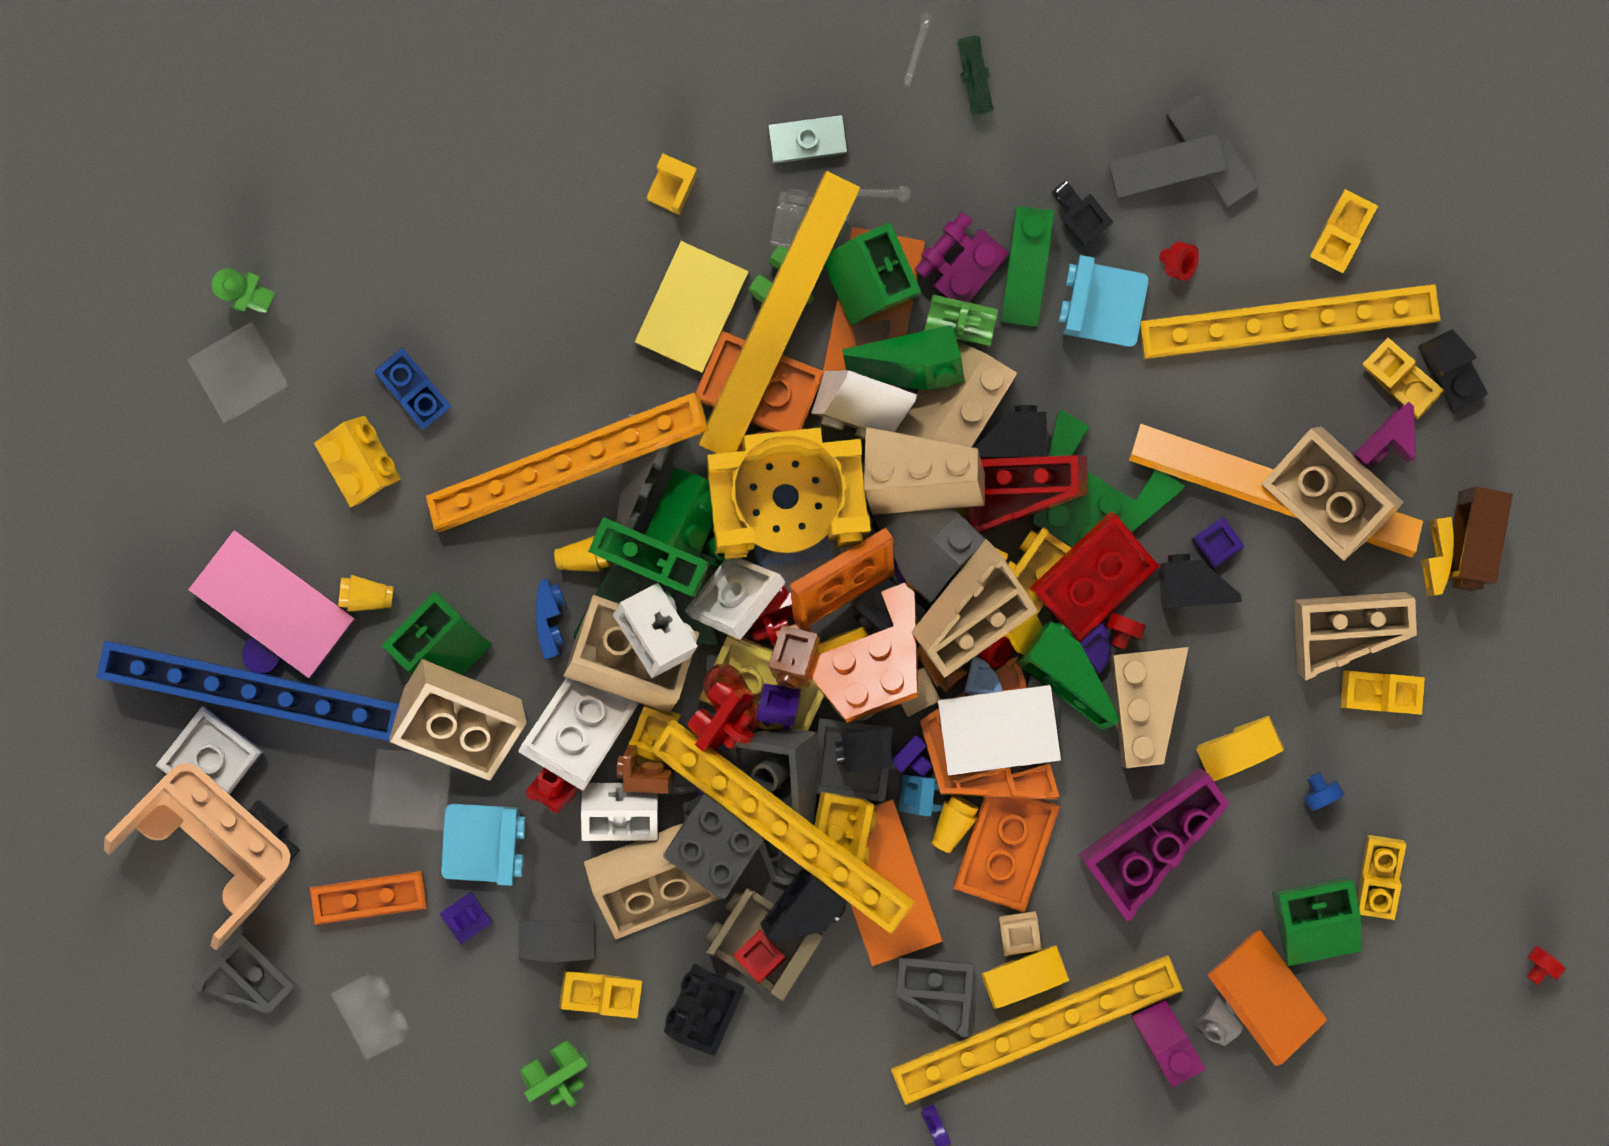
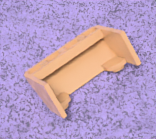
[104,763,290,950]

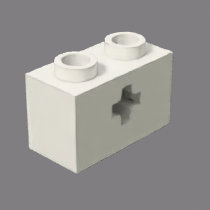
[613,583,698,678]
[581,783,658,841]

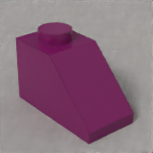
[1131,999,1206,1088]

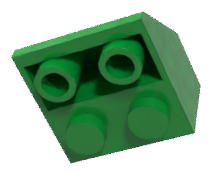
[824,222,921,326]
[645,467,725,568]
[381,591,493,675]
[1272,877,1362,966]

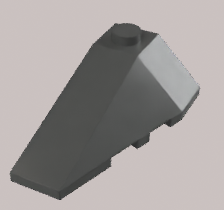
[617,405,677,531]
[862,463,985,605]
[730,727,819,885]

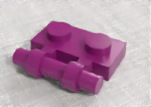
[914,212,1009,303]

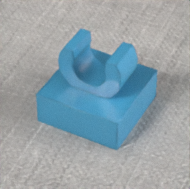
[898,774,942,816]

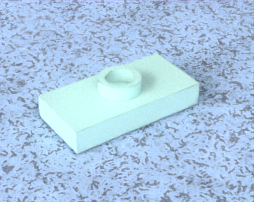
[768,115,847,164]

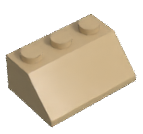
[895,341,1017,447]
[1261,426,1404,561]
[563,595,699,713]
[389,659,527,781]
[584,823,719,940]

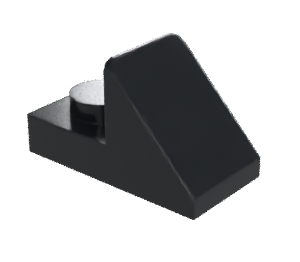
[1418,329,1488,412]

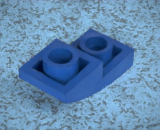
[374,347,452,430]
[536,578,566,660]

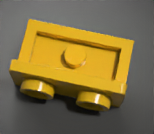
[314,416,401,508]
[1008,527,1071,615]
[814,791,876,865]

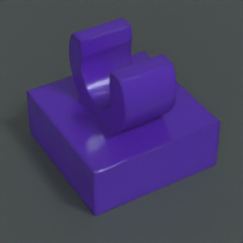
[757,683,801,730]
[892,734,932,777]
[440,891,493,944]

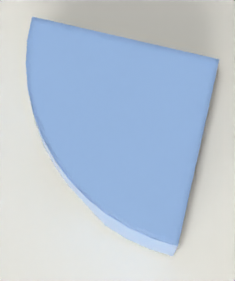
[964,657,1002,696]

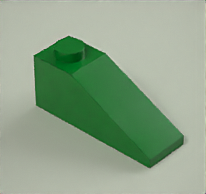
[1000,206,1054,327]
[842,325,965,390]
[588,517,711,599]
[1015,621,1120,730]

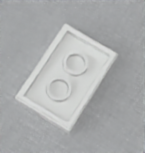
[518,677,639,791]
[938,685,1061,775]

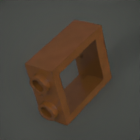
[1448,486,1513,591]

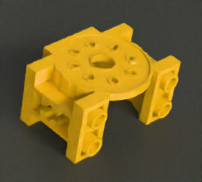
[706,428,871,559]

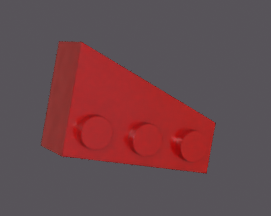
[968,455,1088,534]

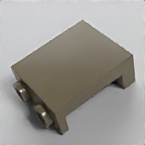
[705,886,823,1001]

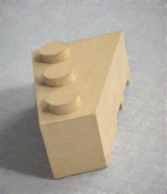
[864,427,985,515]
[911,539,1038,678]
[1294,592,1417,681]
[1109,647,1189,768]

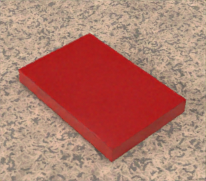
[1030,511,1160,643]

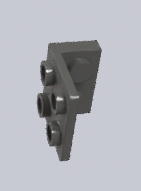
[663,794,764,899]

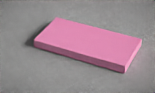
[188,530,356,679]

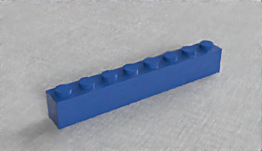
[96,641,399,741]

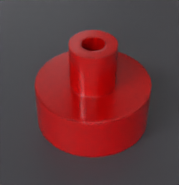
[1159,241,1199,281]
[1106,613,1146,650]
[978,636,1015,668]
[1526,946,1566,986]

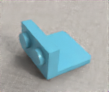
[1058,255,1149,347]
[441,804,526,886]

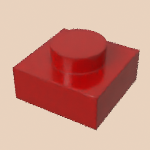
[733,930,787,985]

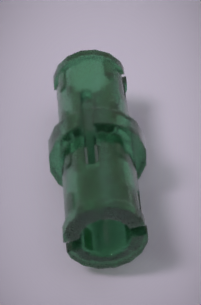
[957,36,994,115]

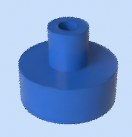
[1304,772,1344,811]

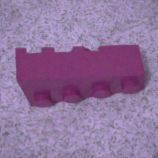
[1078,768,1229,923]

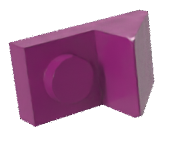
[1352,401,1415,466]

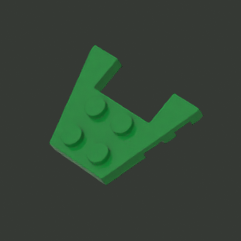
[1031,409,1185,548]

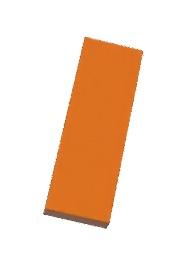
[310,870,428,925]

